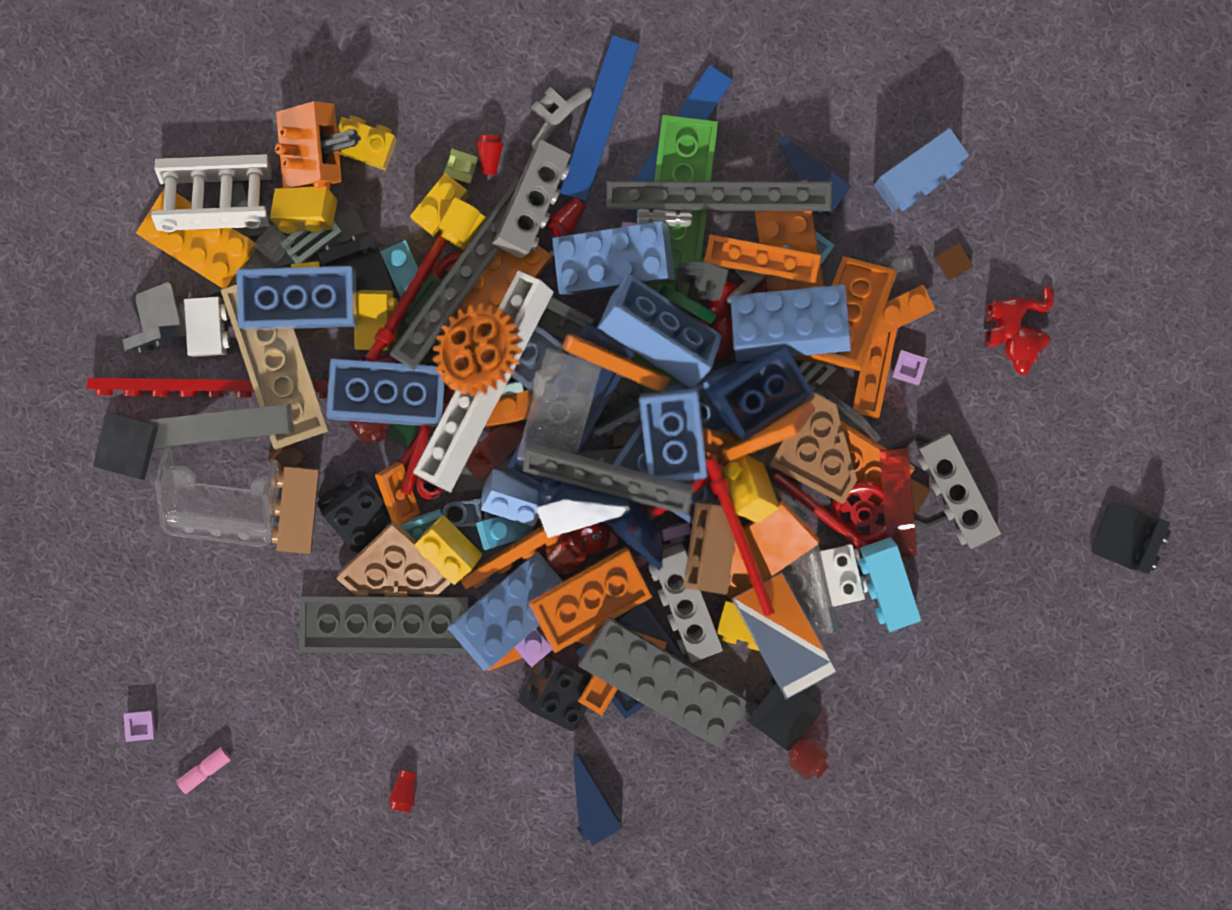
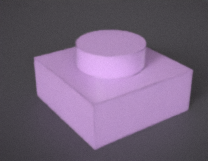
[891,350,928,386]
[660,521,691,544]
[514,629,552,667]
[123,710,156,742]

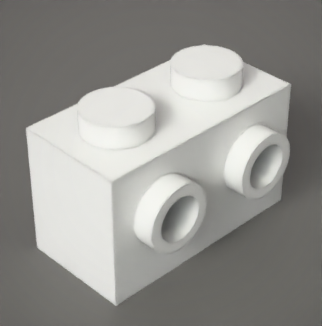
[184,297,230,357]
[816,544,867,607]

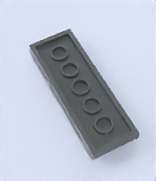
[299,596,469,654]
[578,617,750,748]

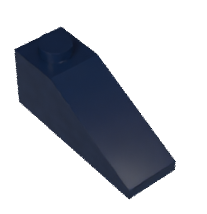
[778,137,851,216]
[573,752,622,845]

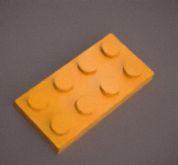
[136,188,258,289]

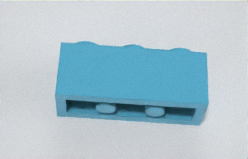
[858,537,921,632]

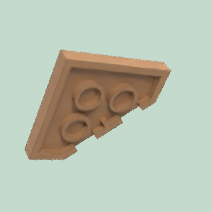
[769,390,857,504]
[336,521,451,597]

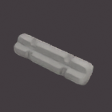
[637,209,692,226]

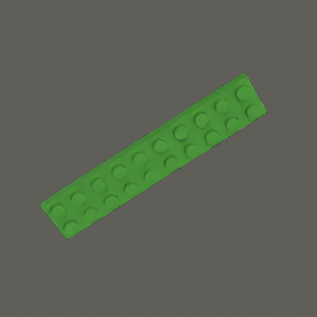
[632,115,718,394]

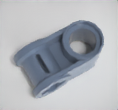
[442,499,493,527]

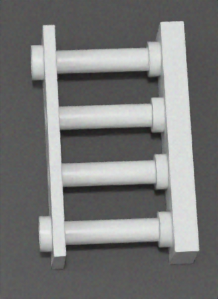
[151,154,272,232]

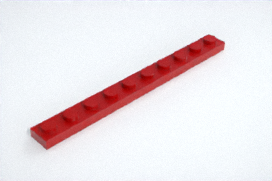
[87,378,329,399]

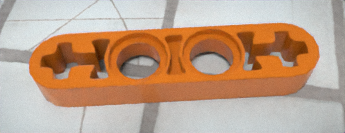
[562,334,670,392]

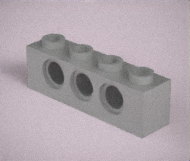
[492,140,571,259]
[916,433,1001,549]
[648,543,723,663]

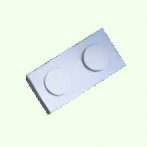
[481,469,539,527]

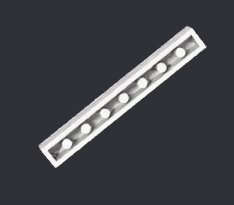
[414,271,554,492]

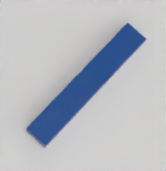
[560,36,639,203]
[627,65,733,217]

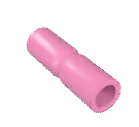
[176,746,232,794]

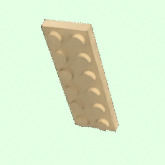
[221,285,329,450]

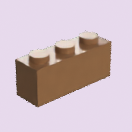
[272,465,320,554]
[683,503,739,594]

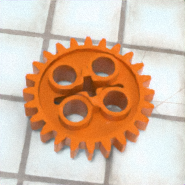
[433,304,523,396]

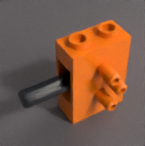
[275,101,361,189]

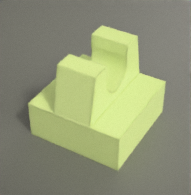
[443,149,479,185]

